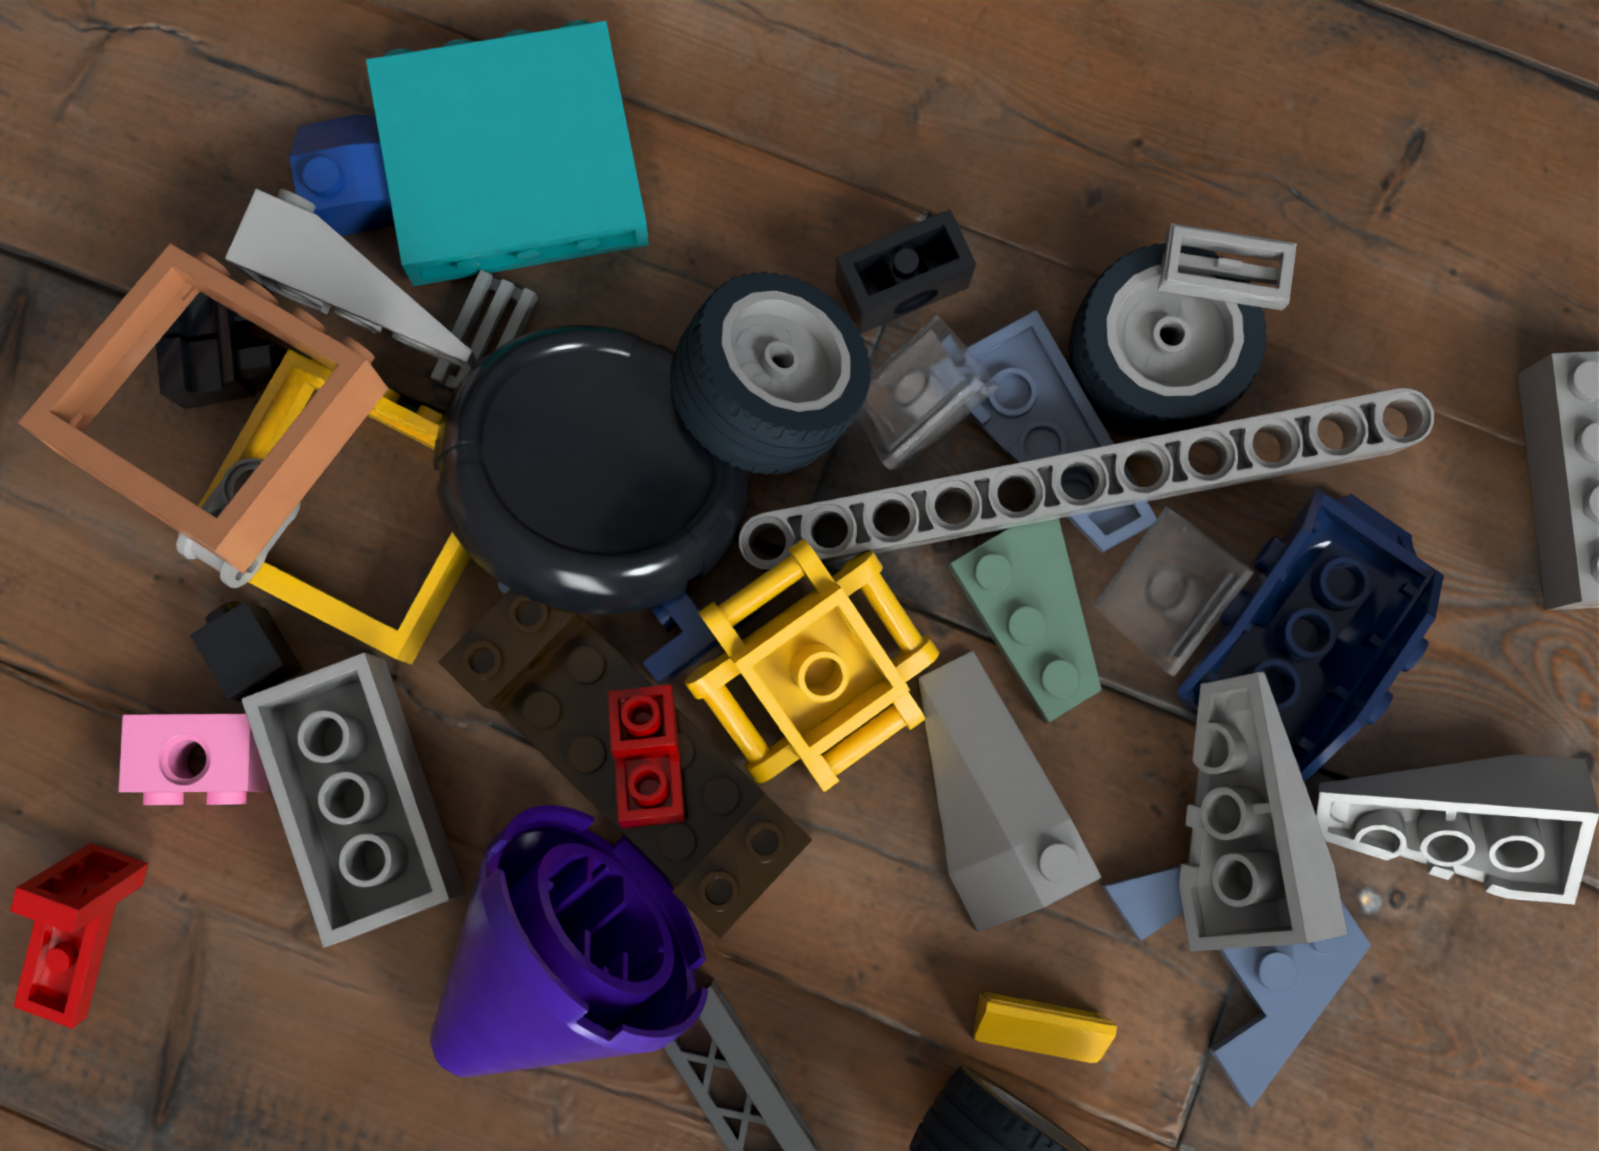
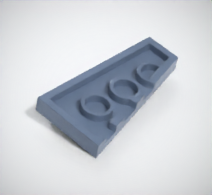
[929,310,1158,554]

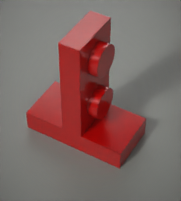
[10,843,149,1029]

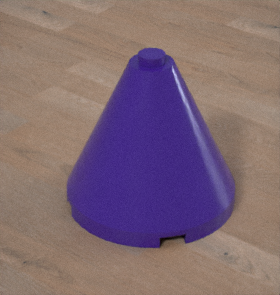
[430,805,708,1077]

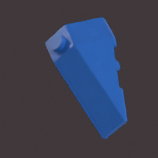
[289,114,395,236]

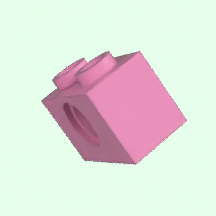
[119,714,270,805]

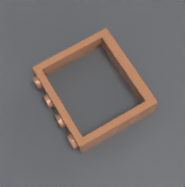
[18,243,388,574]

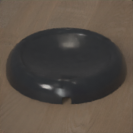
[433,324,749,614]

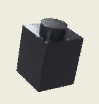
[190,601,303,702]

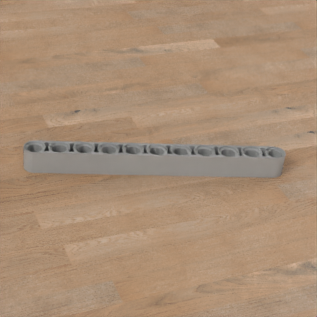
[739,388,1434,572]

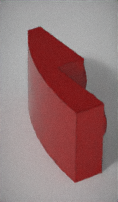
[608,684,686,829]

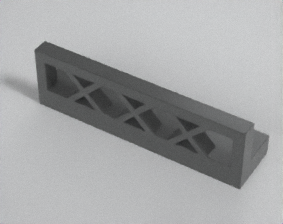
[664,979,824,1151]

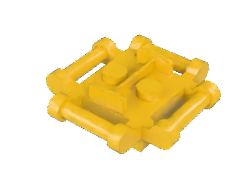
[685,538,939,792]

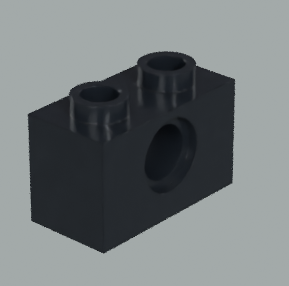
[835,209,976,334]

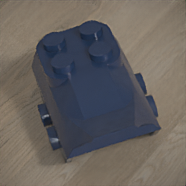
[1177,488,1444,782]

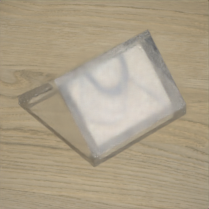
[857,315,1000,470]
[1093,506,1254,677]

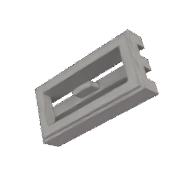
[1157,223,1297,311]
[430,270,539,391]

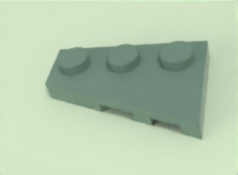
[948,519,1102,724]

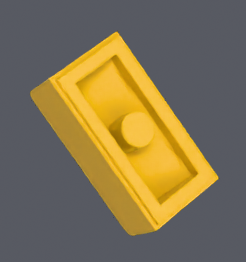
[973,991,1117,1063]

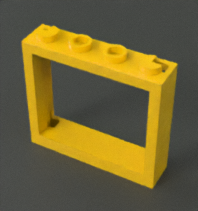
[176,349,471,665]

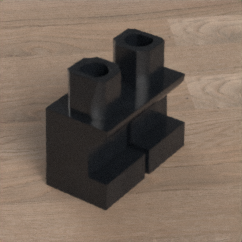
[156,285,282,409]

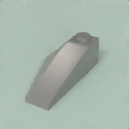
[1179,672,1347,952]
[1315,754,1599,905]

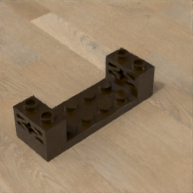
[438,589,812,938]

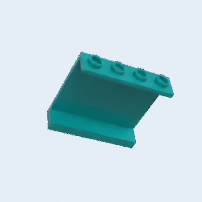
[366,20,649,287]

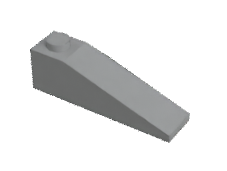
[225,189,477,370]
[917,651,1102,932]

